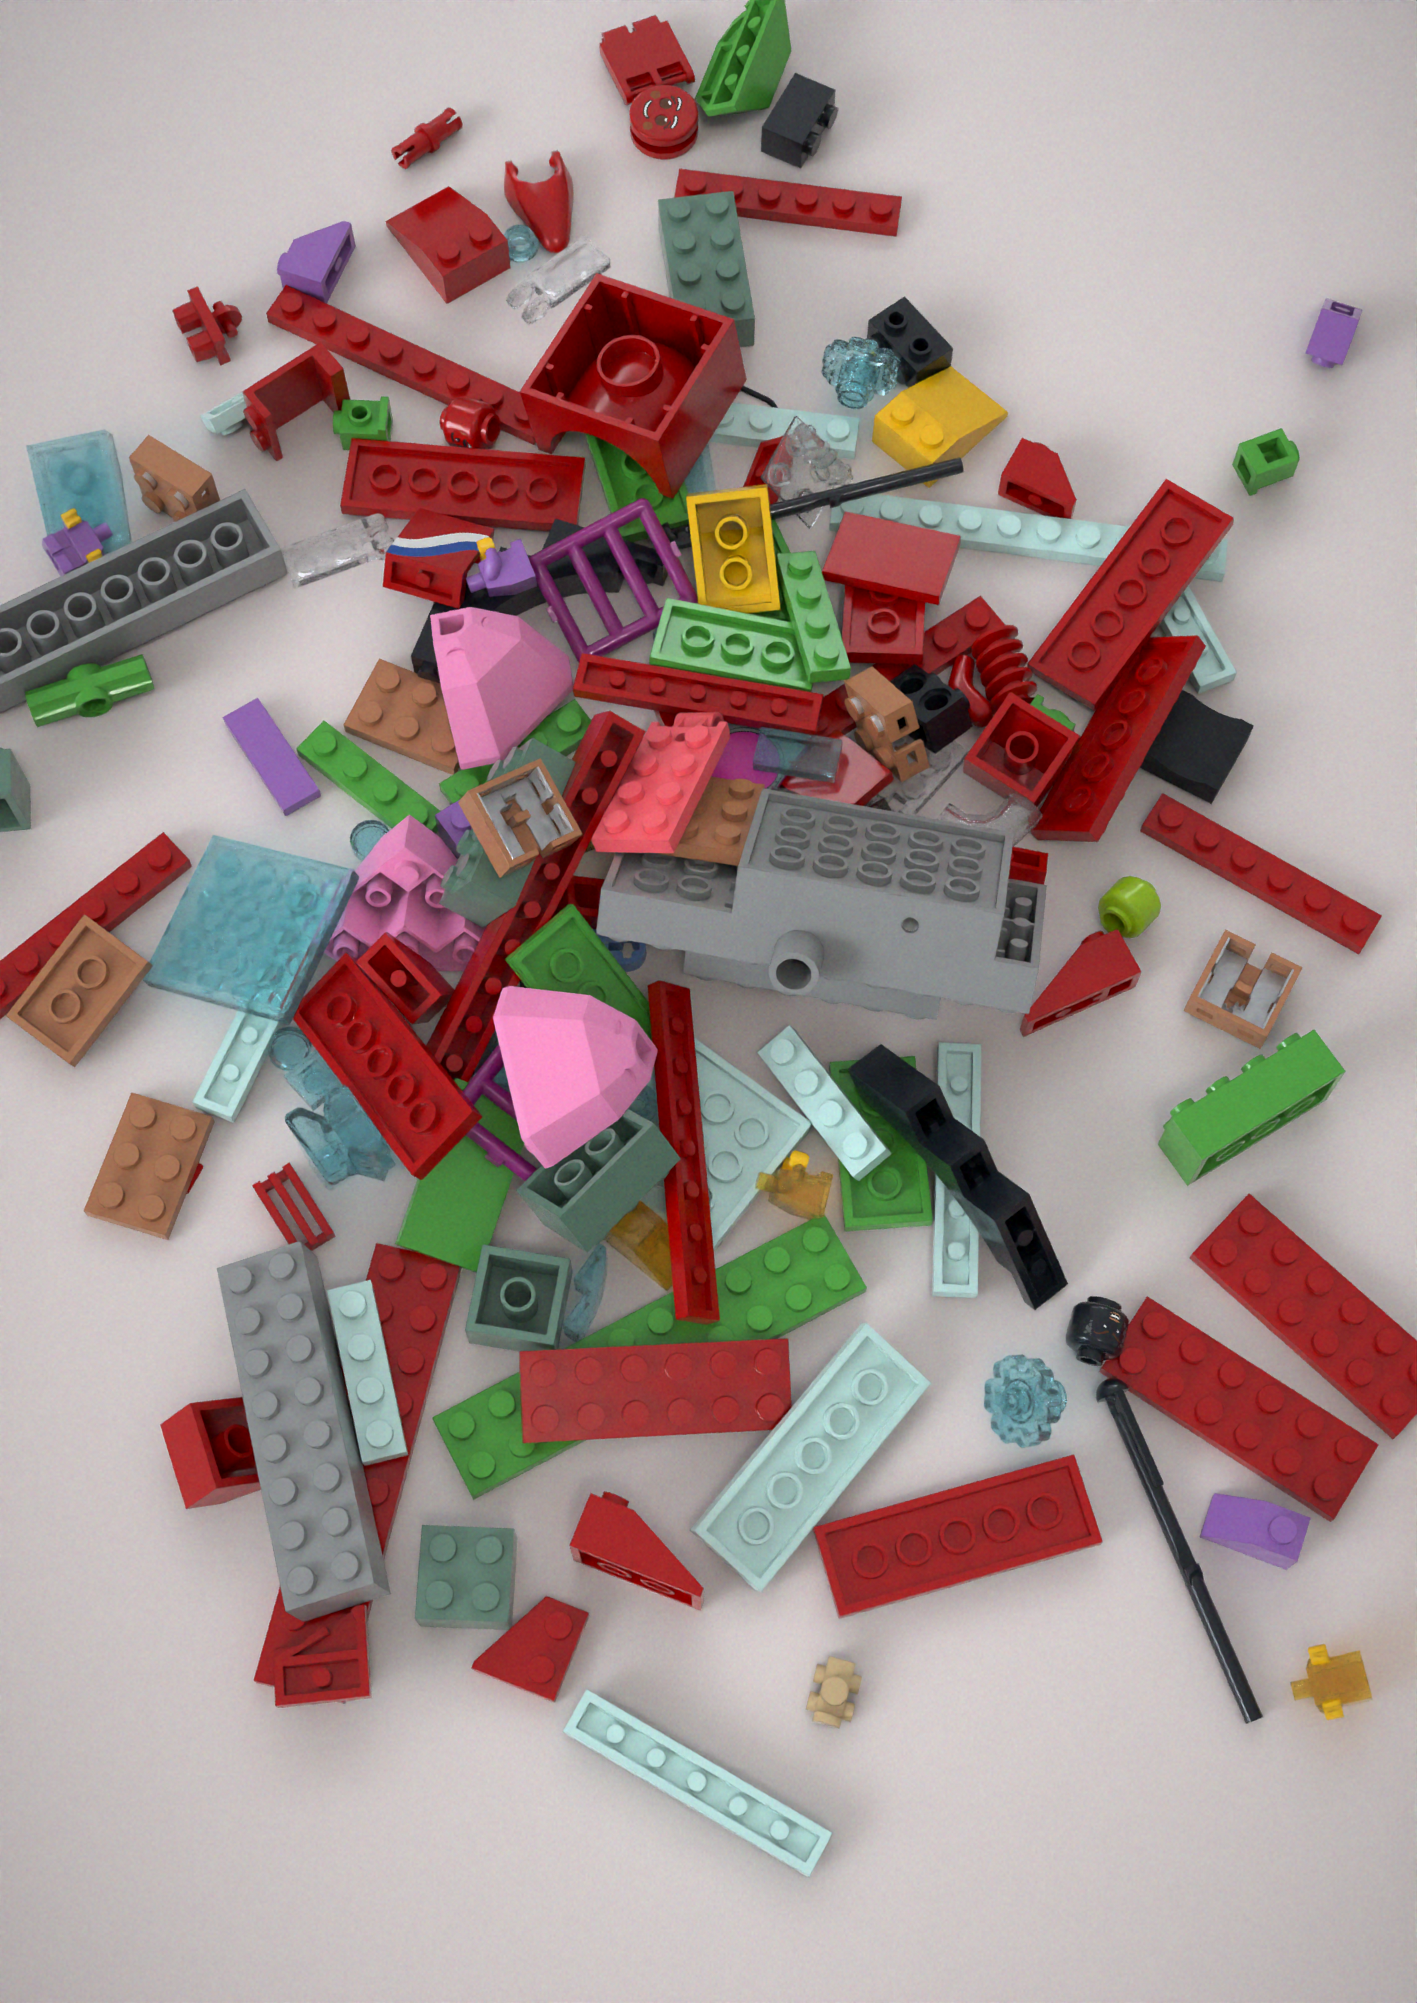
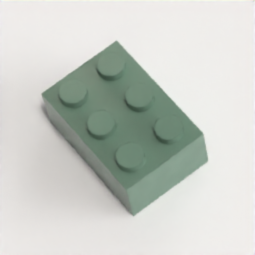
[516,1109,681,1253]

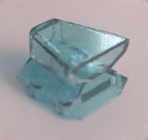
[285,1084,396,1190]

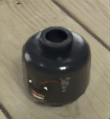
[1066,1296,1129,1366]

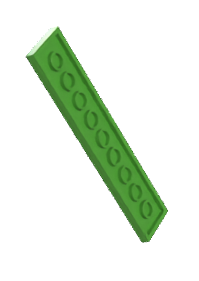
[432,1213,867,1500]

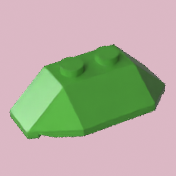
[695,0,792,117]

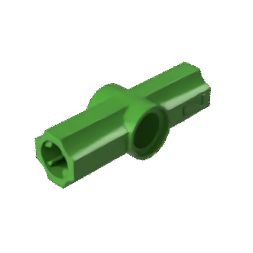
[25,654,154,727]

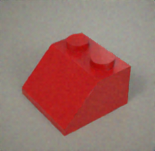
[963,692,1080,816]
[160,1397,261,1509]

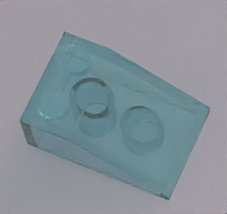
[26,429,132,554]

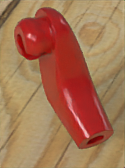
[948,655,993,727]

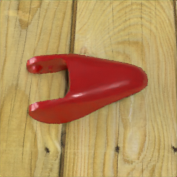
[504,150,573,253]

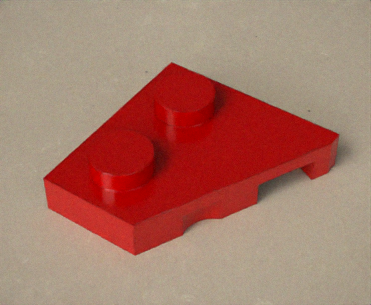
[471,1596,590,1703]
[273,1604,372,1708]

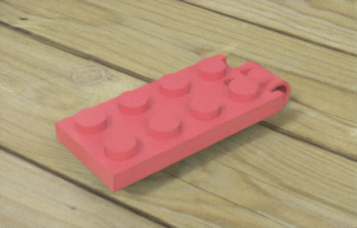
[591,712,730,853]

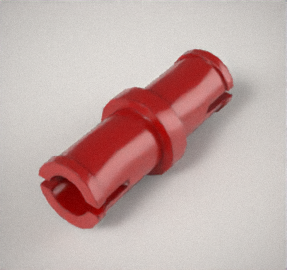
[391,107,463,169]

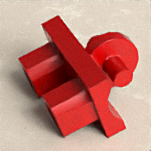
[172,286,242,366]

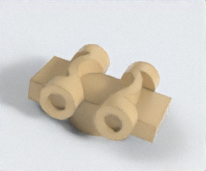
[806,1656,862,1729]

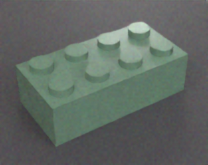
[658,191,755,347]
[439,737,576,928]

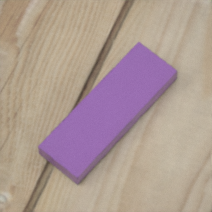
[222,698,321,816]

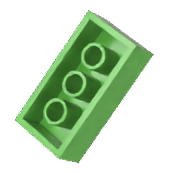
[1158,1030,1346,1186]

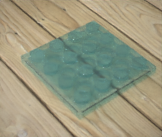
[143,835,360,1025]

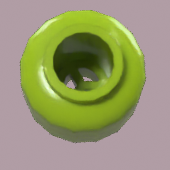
[1098,876,1161,939]

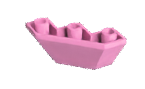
[430,607,573,770]
[316,814,487,971]
[493,986,658,1169]

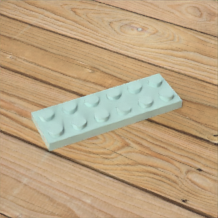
[690,1323,931,1592]

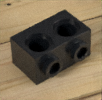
[889,664,973,754]

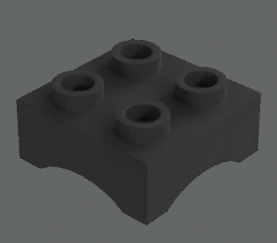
[1140,690,1254,804]

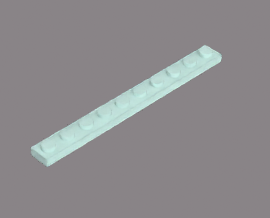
[829,494,1228,582]

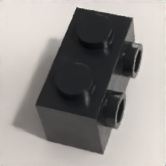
[761,73,838,168]
[866,296,953,388]

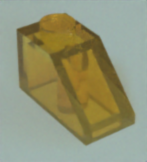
[604,1201,673,1291]

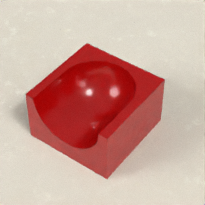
[519,273,747,499]

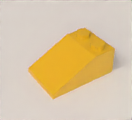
[872,366,1008,488]
[686,484,781,613]

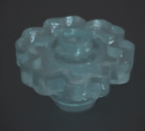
[821,337,900,409]
[984,1354,1067,1448]

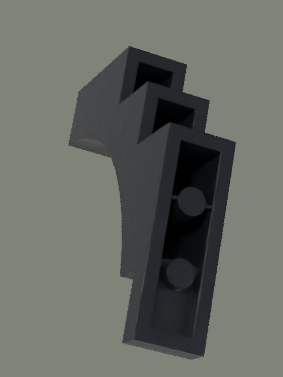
[411,519,668,683]
[848,1044,1068,1310]

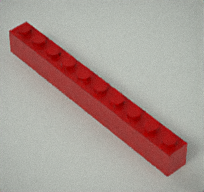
[426,711,646,1082]

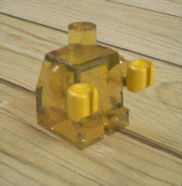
[755,1150,834,1220]
[1290,1644,1373,1720]

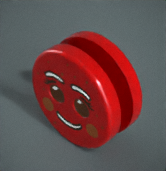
[629,85,698,159]

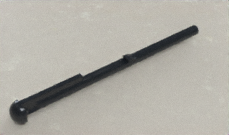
[662,457,964,550]
[1096,1378,1263,1724]

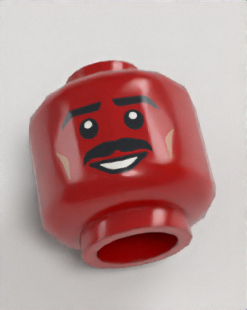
[439,397,501,449]

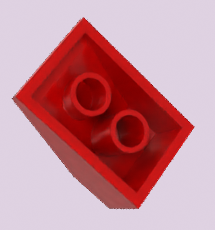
[386,186,511,304]
[569,1491,704,1611]

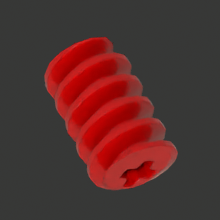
[971,625,1037,715]

